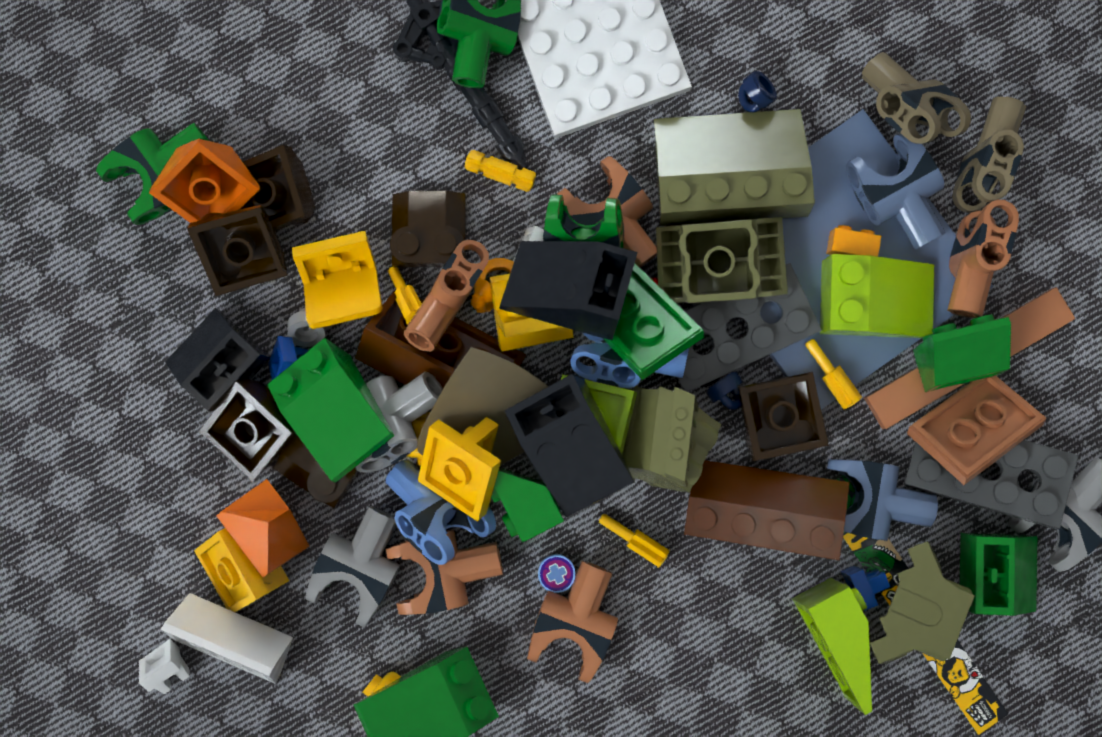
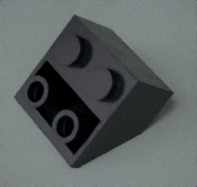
[165,308,270,411]

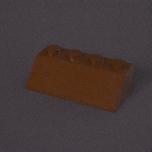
[355,289,526,388]
[684,460,850,561]

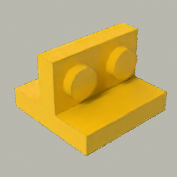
[489,273,574,352]
[418,417,501,522]
[194,528,290,612]

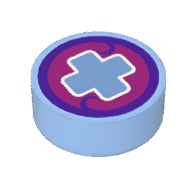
[538,554,575,593]

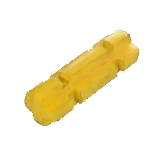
[465,150,536,192]

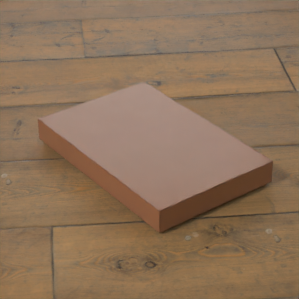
[907,376,1047,485]

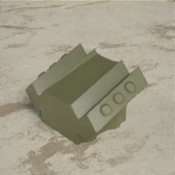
[656,217,788,303]
[622,386,721,493]
[870,541,975,664]

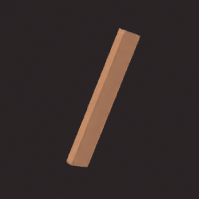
[864,287,1075,429]

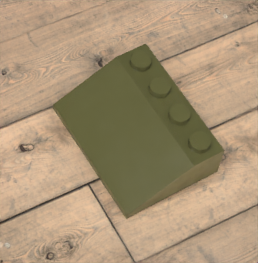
[654,109,815,226]

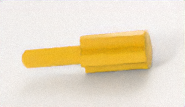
[388,266,422,325]
[805,339,862,409]
[599,514,670,568]

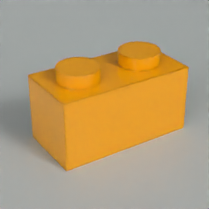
[826,225,882,256]

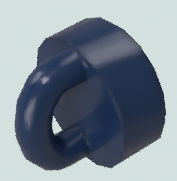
[738,71,777,112]
[706,371,743,410]

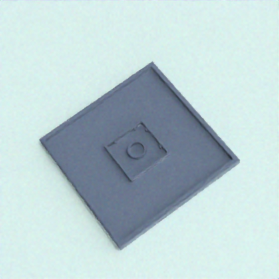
[760,109,994,410]

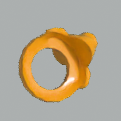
[471,258,514,313]

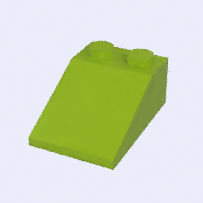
[820,254,934,338]
[792,578,872,715]

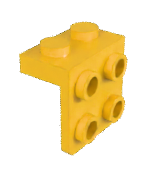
[292,231,383,329]

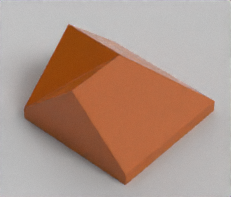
[149,139,260,223]
[216,479,309,578]

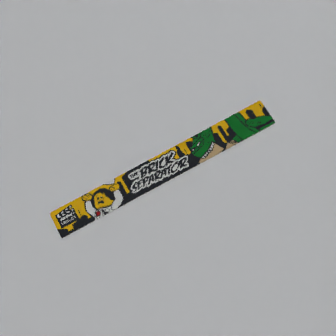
[836,475,1008,735]

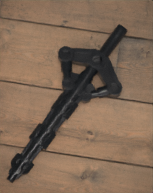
[393,0,529,170]

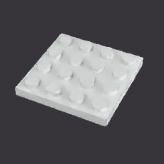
[505,0,692,139]

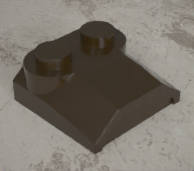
[241,144,315,231]
[390,191,467,268]
[187,205,288,296]
[738,372,829,461]
[198,377,296,483]
[273,434,360,509]

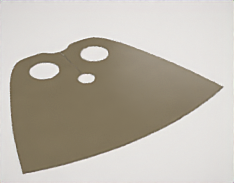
[417,347,548,465]

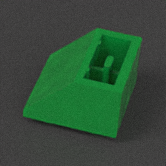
[913,314,1011,392]
[491,468,564,543]
[960,533,1038,616]

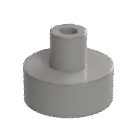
[287,308,325,347]

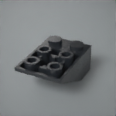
[499,241,638,341]
[505,374,635,517]

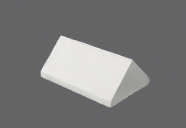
[161,593,293,684]

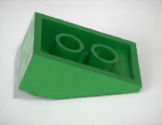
[267,338,394,483]
[353,647,499,737]

